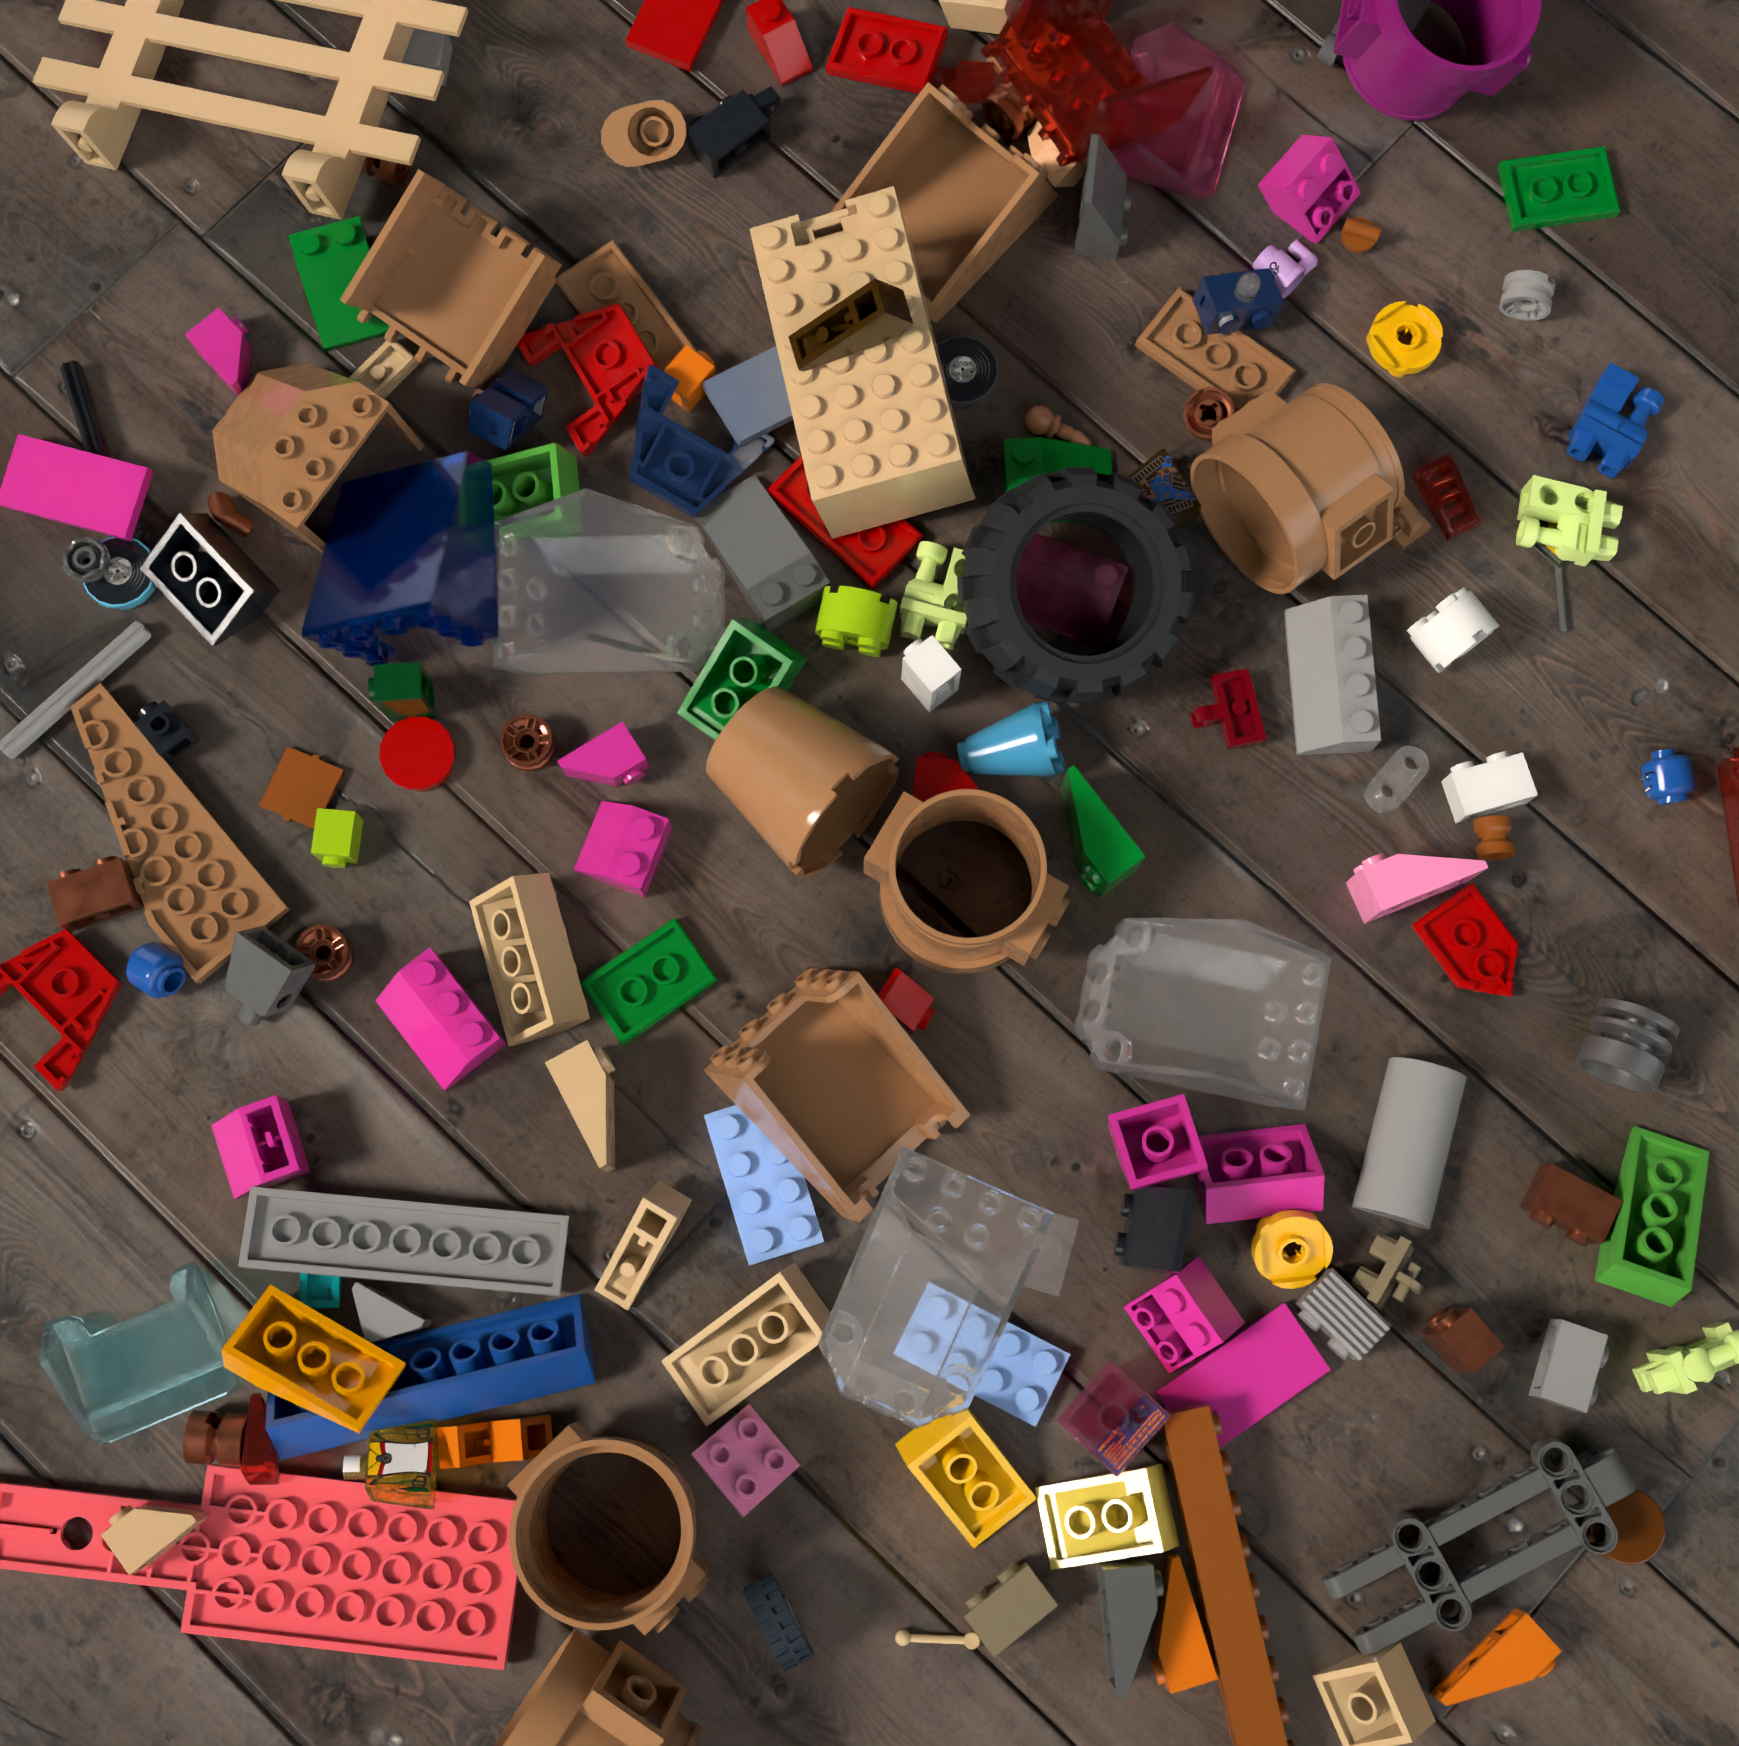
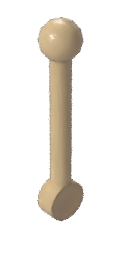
[895,1629,980,1650]

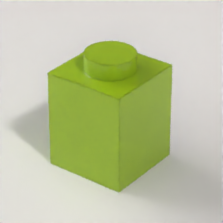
[311,808,363,868]

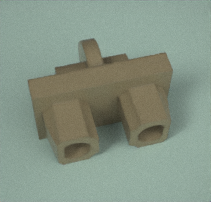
[1351,1234,1424,1311]

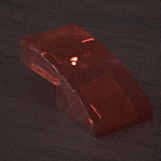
[931,60,995,104]

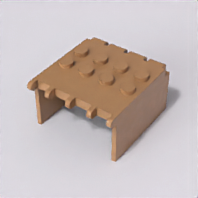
[340,169,562,398]

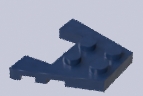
[628,364,775,518]

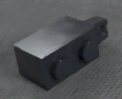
[686,86,781,178]

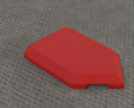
[1411,882,1519,997]

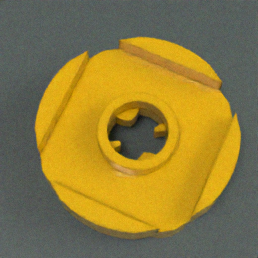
[1366,301,1443,377]
[1251,1210,1333,1289]

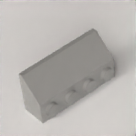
[1284,595,1381,755]

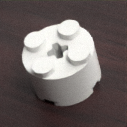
[1407,587,1500,673]

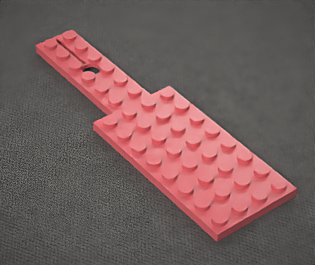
[0,1464,518,1670]

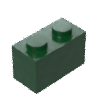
[368,661,436,722]

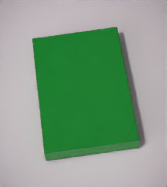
[1497,146,1620,232]
[580,918,718,1046]

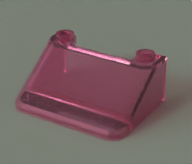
[1106,22,1244,199]

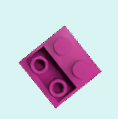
[1258,135,1361,243]
[211,1095,311,1199]
[1124,1256,1245,1373]

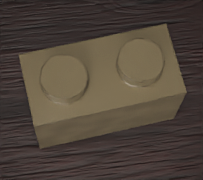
[962,1561,1058,1657]

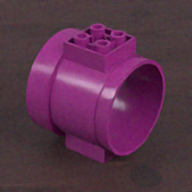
[1333,0,1541,121]

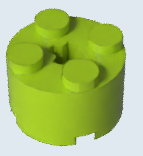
[815,586,898,657]

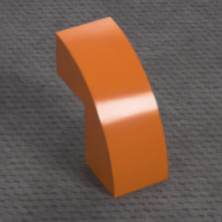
[437,1414,553,1469]

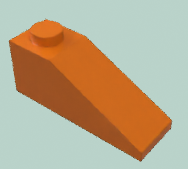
[1150,1552,1218,1694]
[1430,1608,1562,1706]

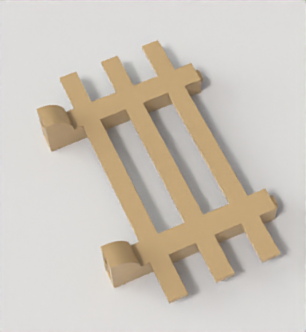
[32,0,469,220]

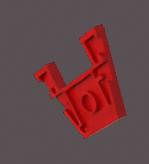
[517,303,658,457]
[0,929,123,1092]

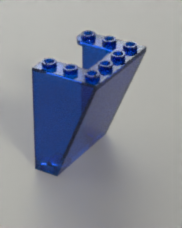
[302,451,499,667]

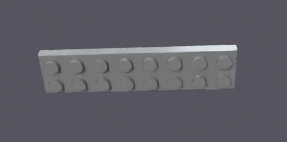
[238,1187,569,1297]

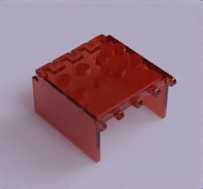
[981,0,1214,167]

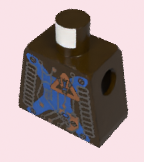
[1127,449,1202,528]

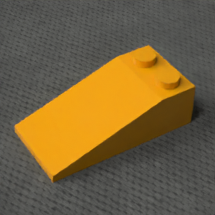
[221,1284,406,1434]

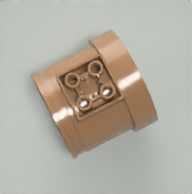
[1190,383,1405,594]
[864,789,1071,974]
[507,1421,711,1636]
[494,1628,702,1746]

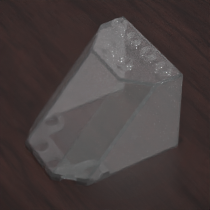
[493,488,725,675]
[1074,918,1332,1110]
[818,1146,1054,1429]

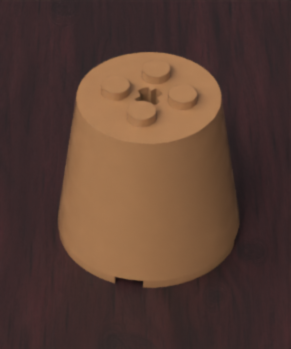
[706,686,899,878]

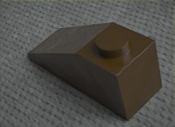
[788,278,914,372]

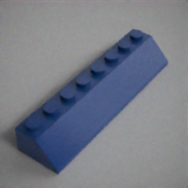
[265,1294,596,1460]

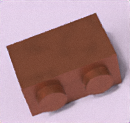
[46,856,144,932]
[1520,1163,1623,1247]
[1421,1307,1504,1373]

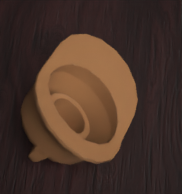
[601,100,687,167]

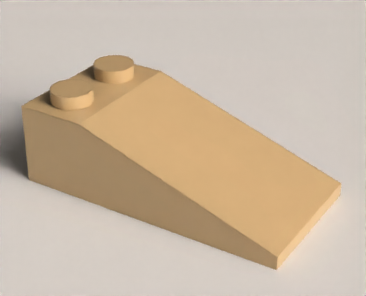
[661,1263,841,1427]

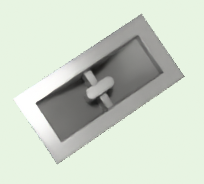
[352,1282,432,1344]

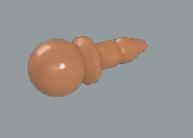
[1025,405,1091,446]

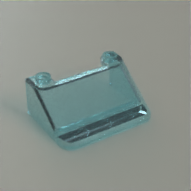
[38,1261,238,1444]

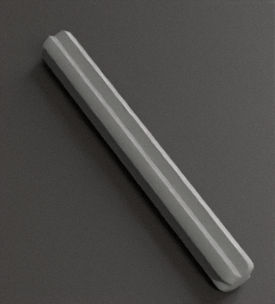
[0,621,151,759]

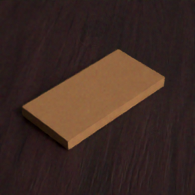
[555,240,696,393]
[1135,287,1296,412]

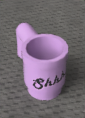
[1252,239,1318,298]

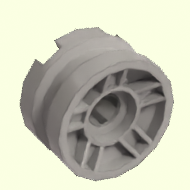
[1499,270,1556,321]

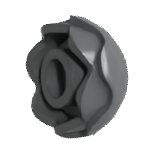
[63,536,111,583]

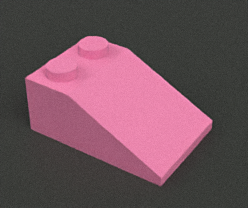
[1346,853,1488,924]

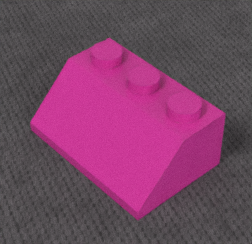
[375,947,507,1091]
[1194,1124,1325,1224]

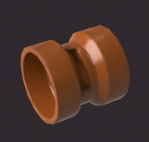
[1473,815,1515,860]

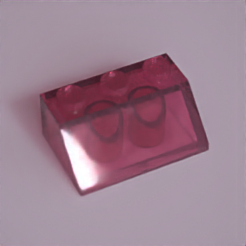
[1016,533,1129,647]

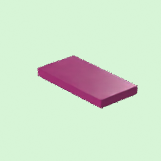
[0,434,154,542]
[1154,1303,1331,1449]

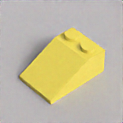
[1035,1463,1180,1570]

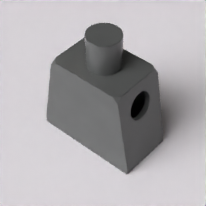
[225,926,316,1026]

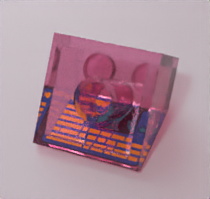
[1057,1360,1171,1478]

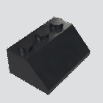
[140,513,280,646]

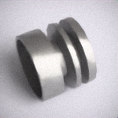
[1575,998,1679,1093]

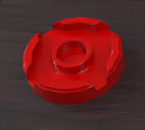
[379,717,456,792]

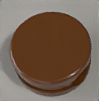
[1586,1489,1666,1565]

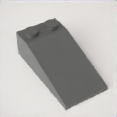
[695,475,830,632]

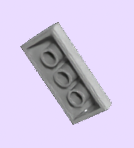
[1352,1057,1467,1230]

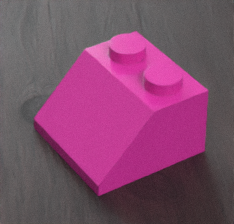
[574,801,673,898]
[1108,1094,1208,1191]

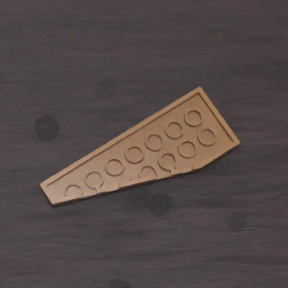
[71,683,291,984]

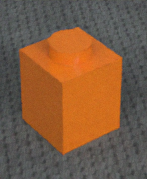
[663,345,716,413]

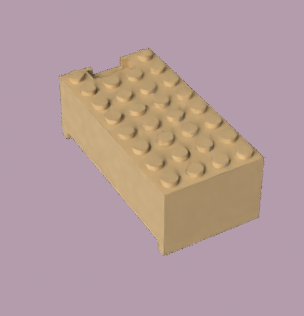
[750,186,975,539]

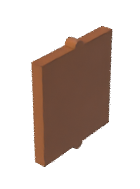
[259,746,345,829]

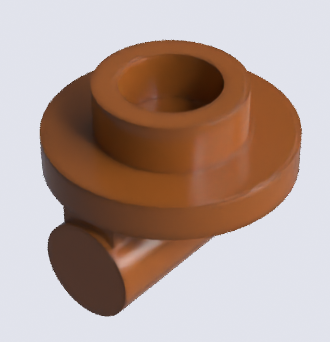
[1341,217,1382,253]

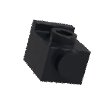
[134,700,200,764]

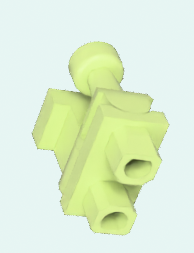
[1516,475,1623,566]
[900,541,968,650]
[1632,1322,1739,1394]

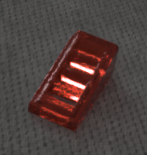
[1412,454,1481,541]
[241,1393,280,1485]

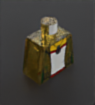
[343,1420,438,1509]

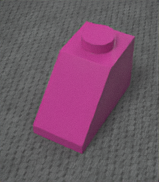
[185,307,252,396]
[557,721,650,787]

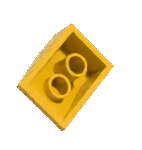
[895,1395,1037,1548]

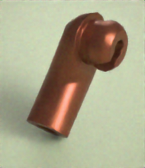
[207,491,254,538]

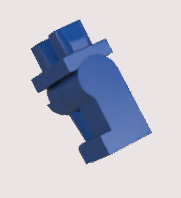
[1566,362,1665,479]

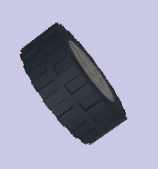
[743,1572,814,1672]

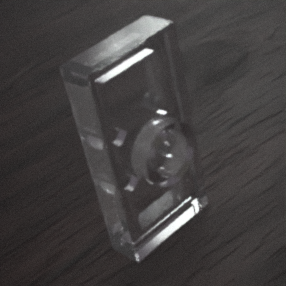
[1020,1209,1079,1297]

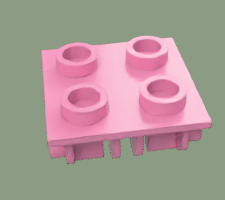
[691,1404,800,1518]

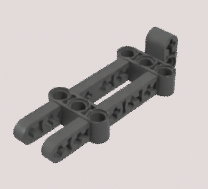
[1321,1437,1638,1656]

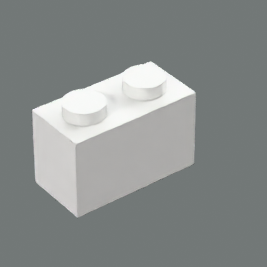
[901,635,962,713]
[1441,751,1538,824]

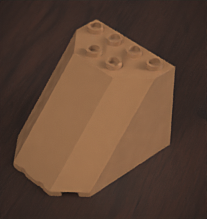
[212,363,424,563]

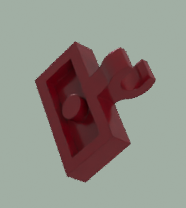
[1190,668,1267,750]

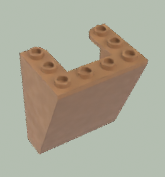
[830,82,1059,323]
[704,968,970,1223]

